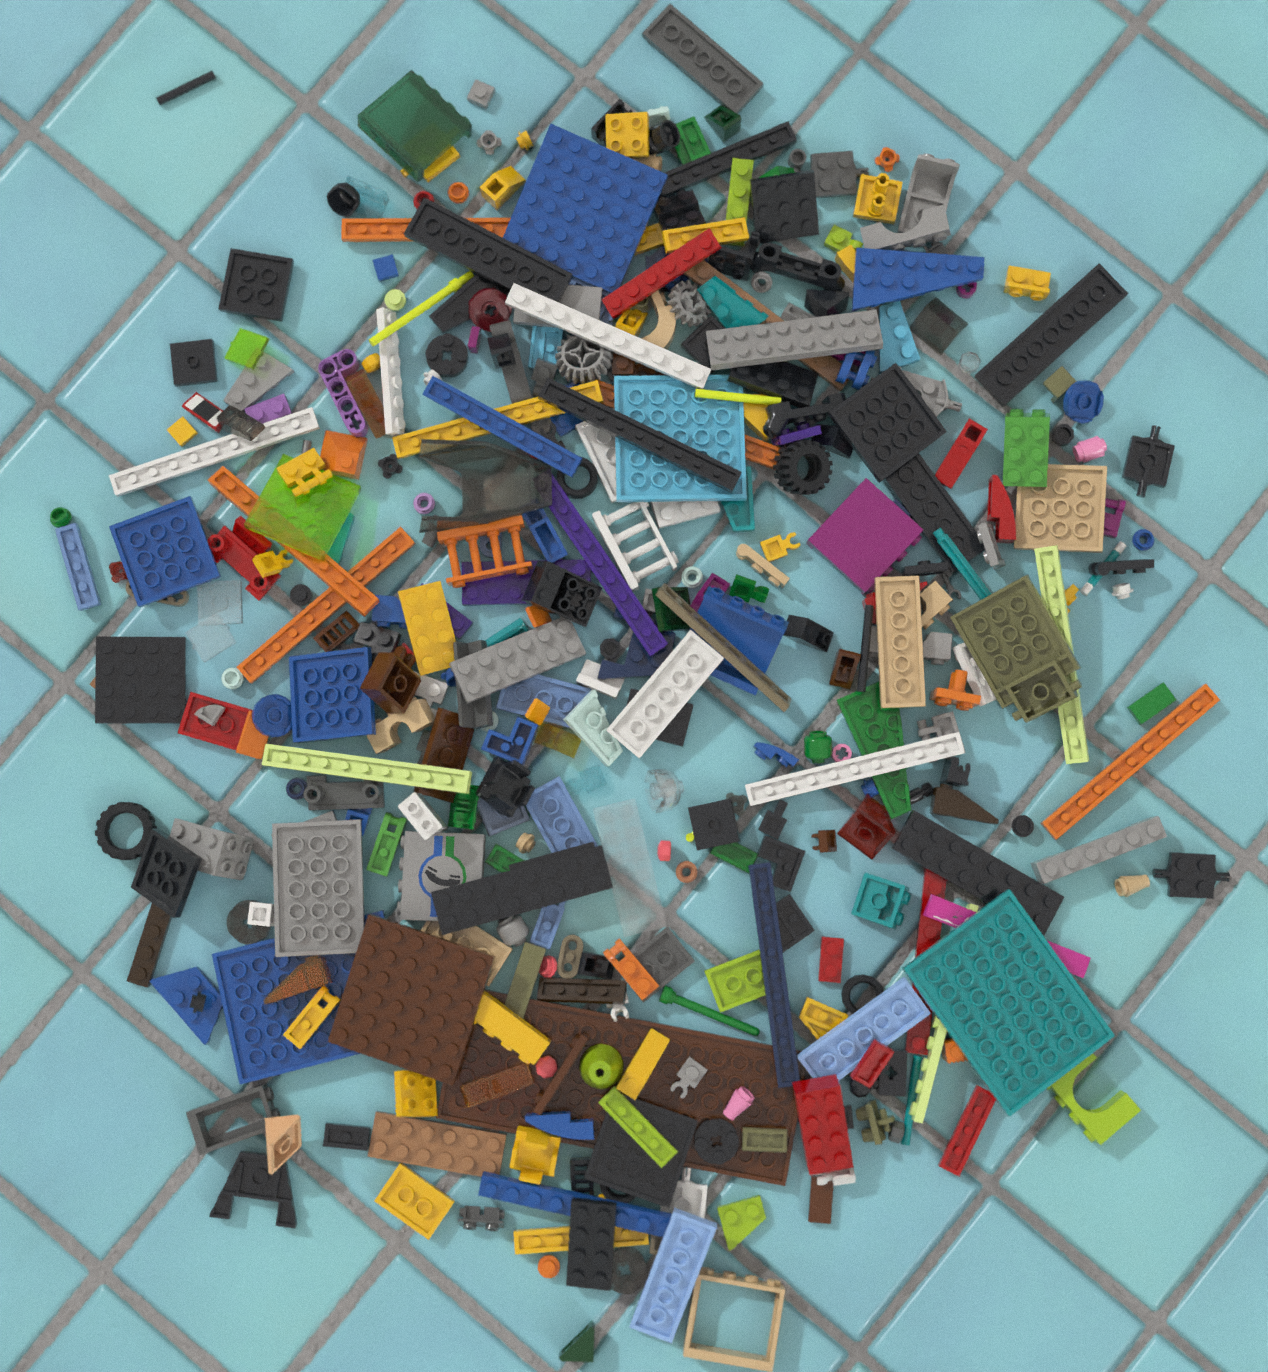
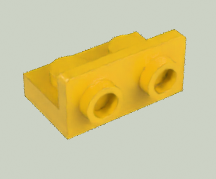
[1004,265,1051,301]

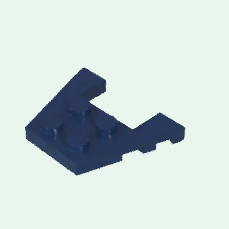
[597,608,676,680]

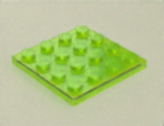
[244,454,361,561]

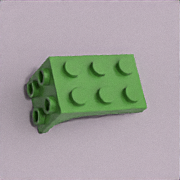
[1003,409,1050,487]

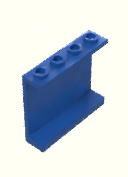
[689,586,789,695]

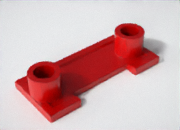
[208,525,282,601]

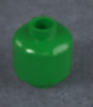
[804,731,832,763]

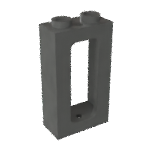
[186,1083,281,1155]

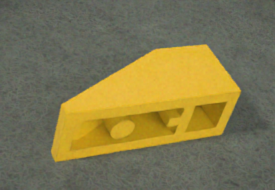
[616,1028,670,1100]

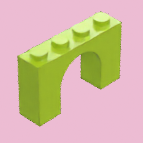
[1047,1053,1141,1145]

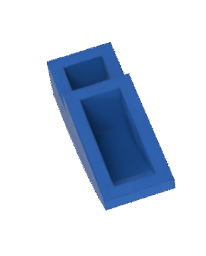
[518,498,568,563]
[525,1110,594,1140]

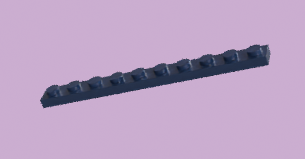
[748,862,800,1088]

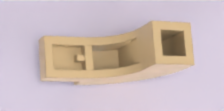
[641,290,676,350]

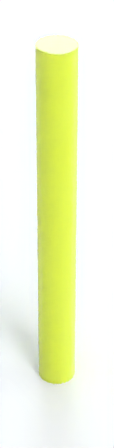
[695,389,781,405]

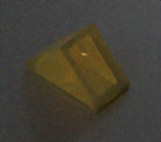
[534,723,581,758]

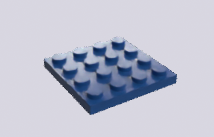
[109,496,221,608]
[289,647,376,743]

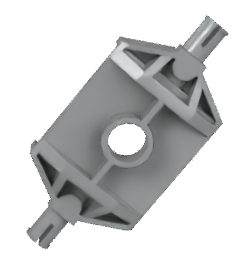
[870,367,962,417]

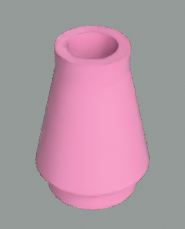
[723,1086,755,1120]

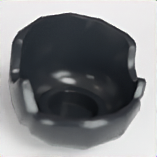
[326,182,361,217]

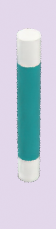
[1080,541,1127,596]

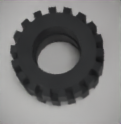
[773,440,833,495]

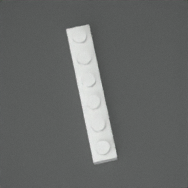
[376,307,405,437]

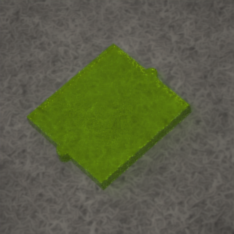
[224,328,270,370]

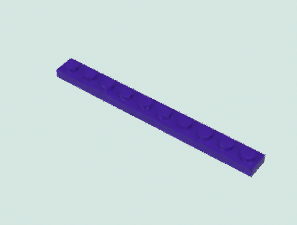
[531,469,668,657]

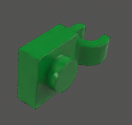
[729,574,770,603]

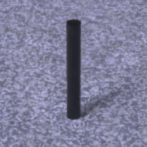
[156,71,216,105]

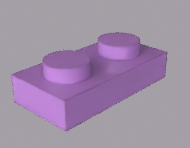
[244,394,293,427]

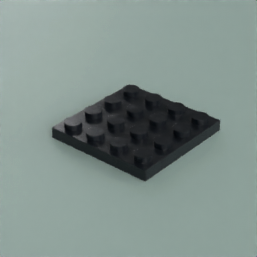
[828,363,947,483]
[95,636,186,724]
[584,1094,698,1208]

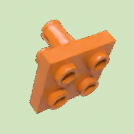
[929,670,981,711]

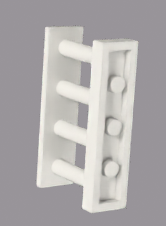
[592,502,679,592]

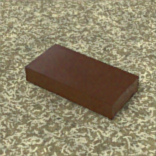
[808,1175,833,1224]

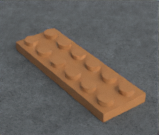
[367,1111,507,1177]

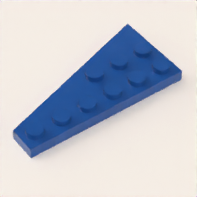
[852,248,985,312]

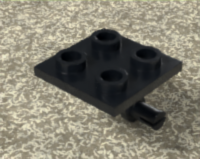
[708,231,760,281]

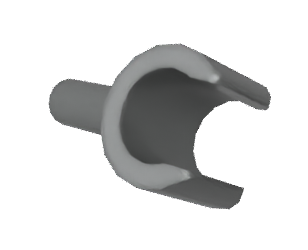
[941,573,961,602]

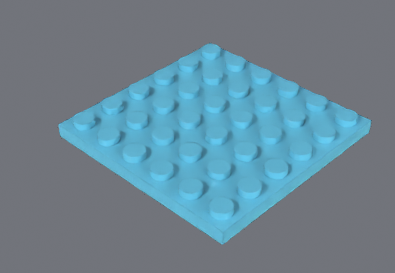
[614,375,747,502]

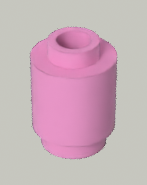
[1072,436,1107,463]

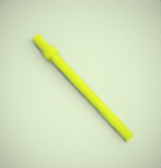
[369,270,474,347]

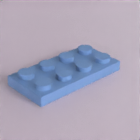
[496,675,591,729]
[526,776,598,853]

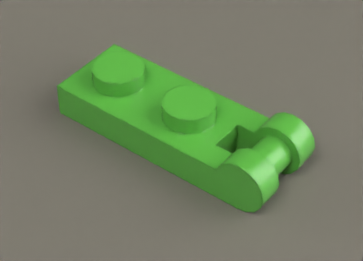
[366,812,407,877]

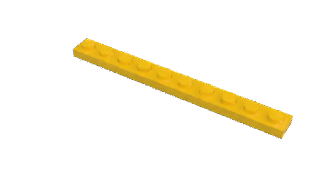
[392,380,604,459]

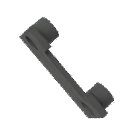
[304,775,385,810]

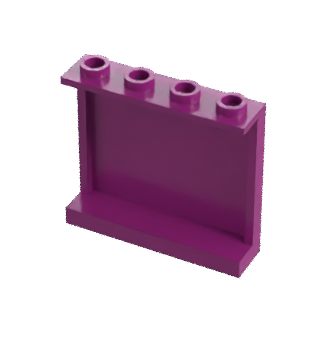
[806,478,924,595]

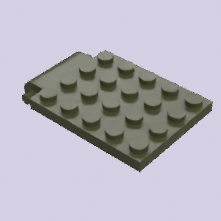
[950,574,1082,723]

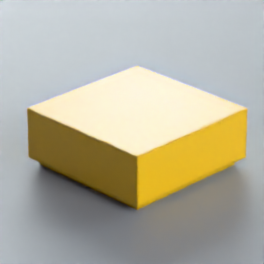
[167,416,198,447]

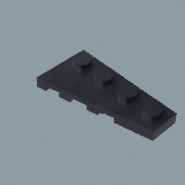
[429,274,510,333]

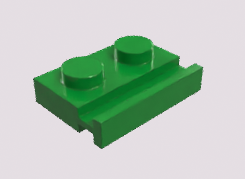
[674,116,711,165]

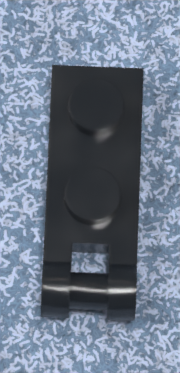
[1088,559,1154,576]

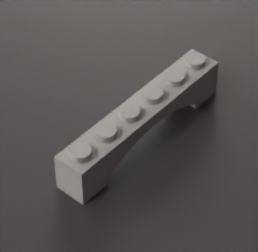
[1030,816,1167,884]

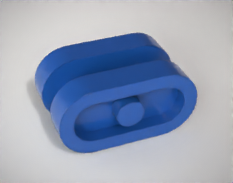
[835,350,877,390]

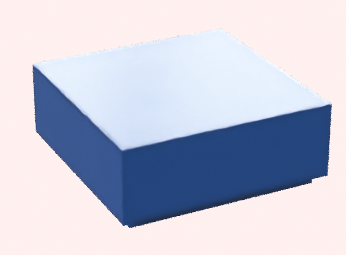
[373,254,399,282]

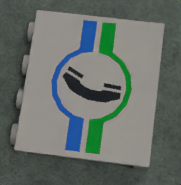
[397,831,486,921]

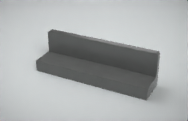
[453,640,493,729]

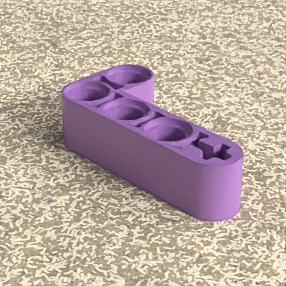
[318,349,368,437]

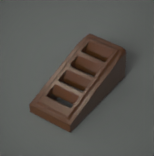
[313,610,360,652]

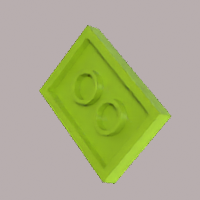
[704,949,765,1013]

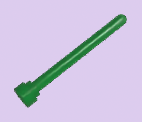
[659,985,760,1036]

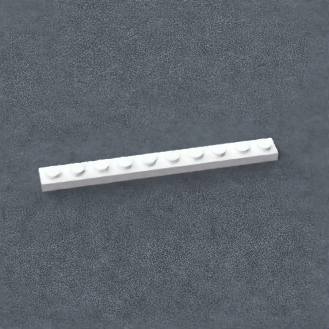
[505,283,711,389]
[109,407,320,497]
[745,732,965,806]

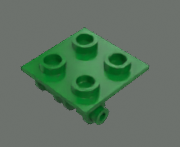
[447,785,479,830]

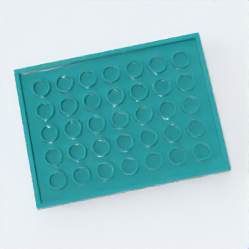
[902,889,1115,1117]

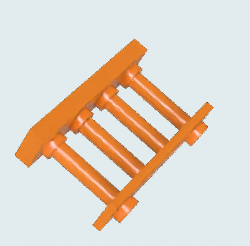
[437,515,533,588]

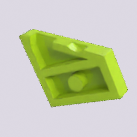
[717,1195,766,1251]

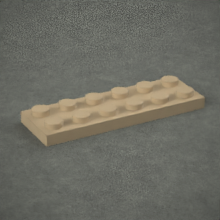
[874,576,926,708]

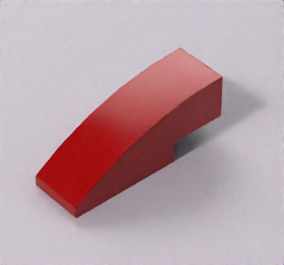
[987,475,1016,544]

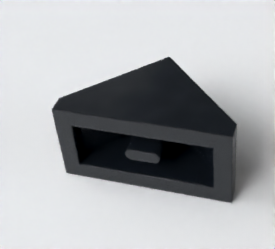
[804,289,849,317]
[487,333,516,369]
[811,424,853,459]
[577,950,614,980]

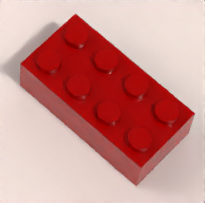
[792,1074,853,1176]

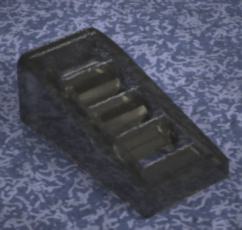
[217,405,265,441]

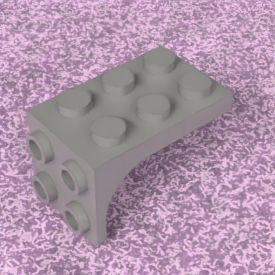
[897,154,960,242]
[170,818,254,880]

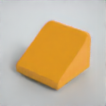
[525,698,550,726]

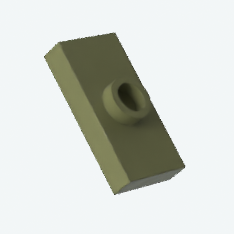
[742,1127,788,1153]

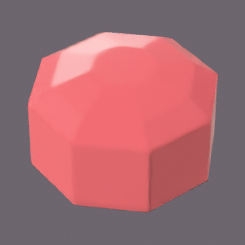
[657,841,671,861]
[535,1055,558,1079]

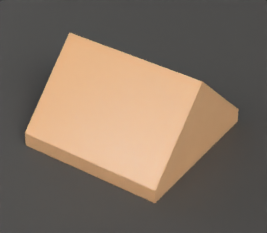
[265,1114,302,1175]

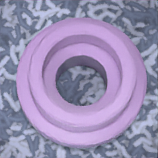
[413,493,435,514]

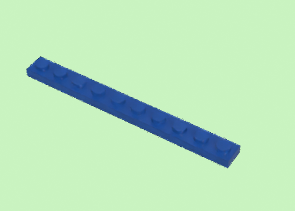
[478,1171,672,1237]

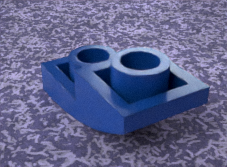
[753,742,799,768]

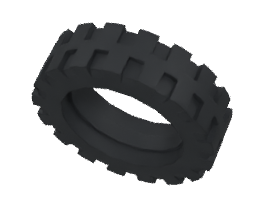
[95,802,157,860]

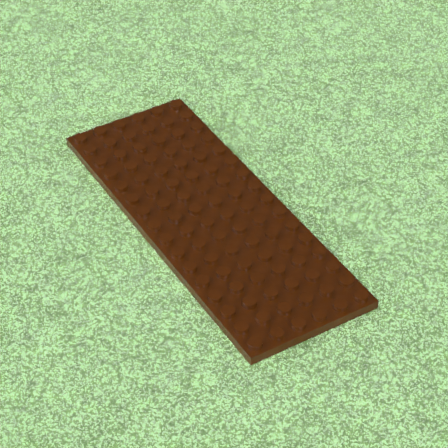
[436,990,806,1186]

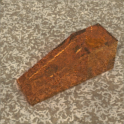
[345,368,386,439]
[263,955,333,1004]

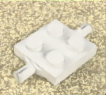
[660,1166,708,1218]

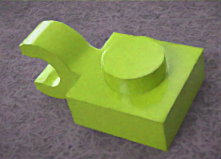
[824,225,863,252]

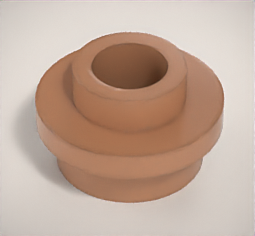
[676,861,697,883]

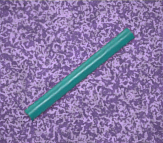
[901,1055,922,1146]

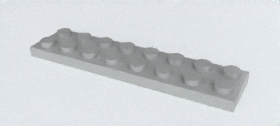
[706,309,883,370]

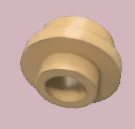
[516,833,536,854]

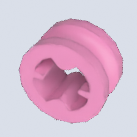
[832,744,852,762]

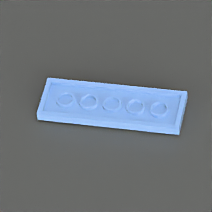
[797,977,931,1081]
[629,1208,717,1343]

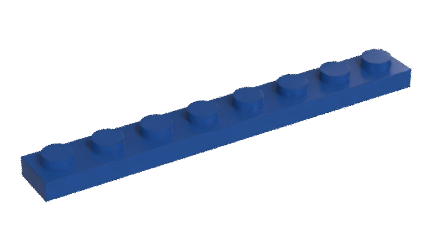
[422,376,583,478]

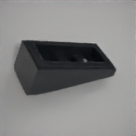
[570,1157,594,1196]

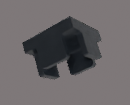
[475,756,535,818]

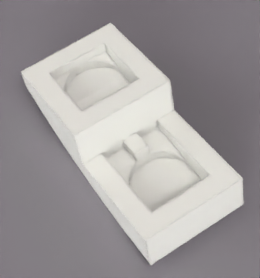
[247,902,275,927]

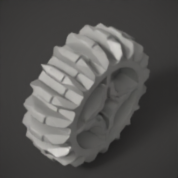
[555,334,613,385]

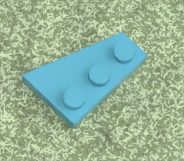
[878,301,920,374]

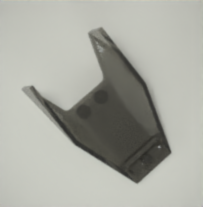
[419,439,552,533]

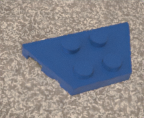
[149,967,223,1045]

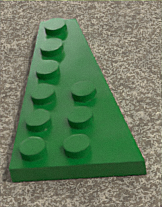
[836,681,911,820]

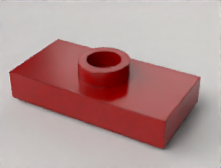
[232,516,272,555]
[850,1039,895,1088]

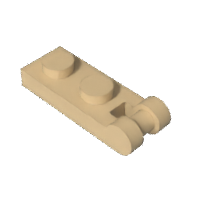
[736,544,790,588]

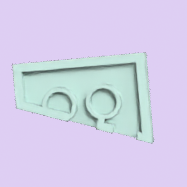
[563,689,623,767]

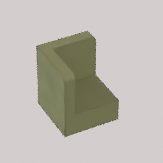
[1043,366,1076,403]

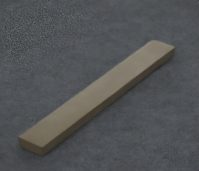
[656,583,791,712]

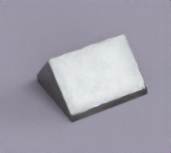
[909,297,968,356]

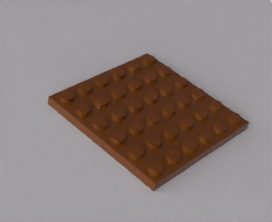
[328,914,495,1085]

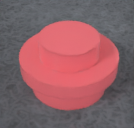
[539,955,557,978]

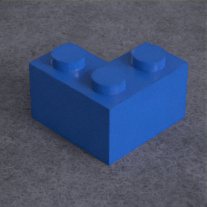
[481,717,539,766]

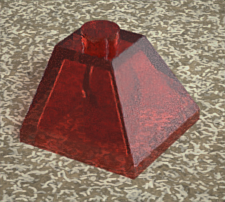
[837,794,896,860]

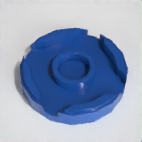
[1063,380,1104,424]
[252,694,292,738]

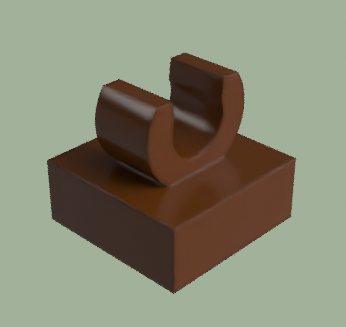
[811,830,837,853]

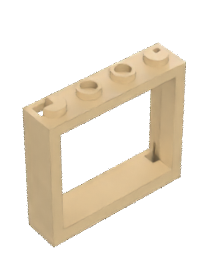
[683,1267,785,1372]

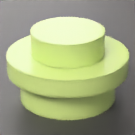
[385,289,406,311]

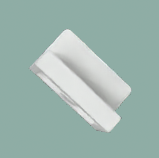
[576,659,625,699]

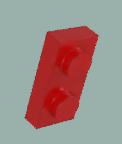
[818,936,844,983]

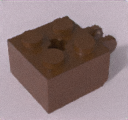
[359,645,421,714]

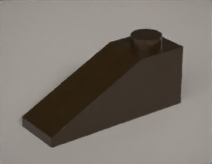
[929,784,999,825]

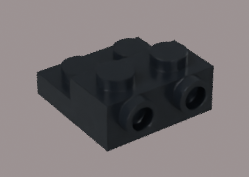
[654,190,706,231]

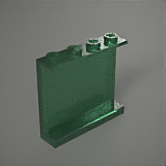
[357,70,472,182]

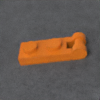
[603,938,659,1000]

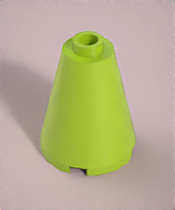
[579,1044,624,1089]

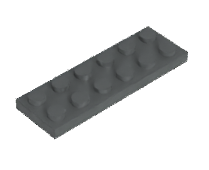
[642,4,764,114]

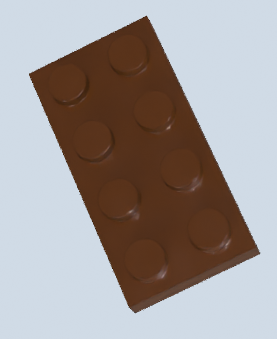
[413,707,475,803]

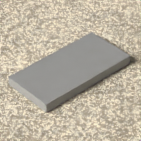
[513,285,603,328]

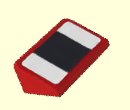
[181,392,231,433]

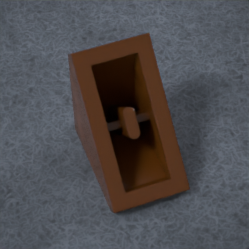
[829,649,861,689]

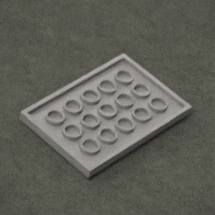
[272,820,365,957]

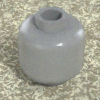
[496,914,529,947]

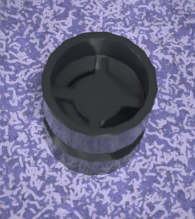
[649,120,680,155]

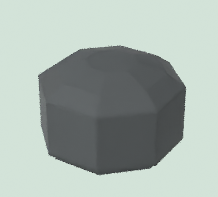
[888,1120,905,1143]

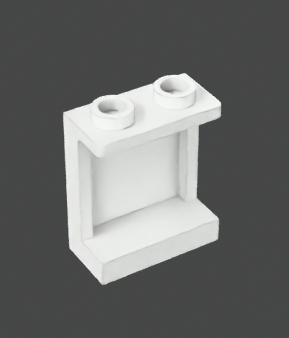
[398,792,448,840]

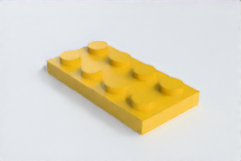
[397,580,456,676]

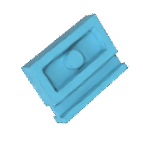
[528,326,564,372]

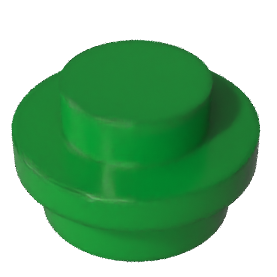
[50,507,72,528]

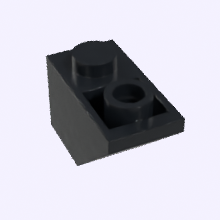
[783,615,834,652]

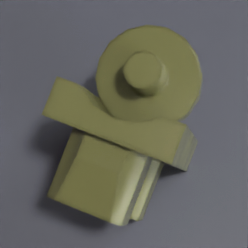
[855,1099,895,1145]

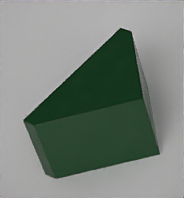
[704,105,742,143]
[558,1321,595,1362]

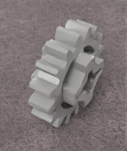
[667,280,711,327]

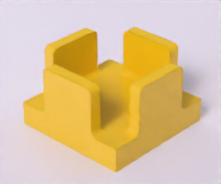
[509,1125,561,1184]

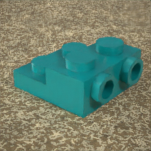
[851,873,911,930]

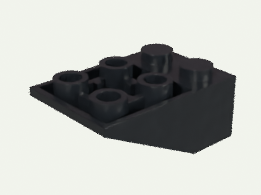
[522,561,602,627]

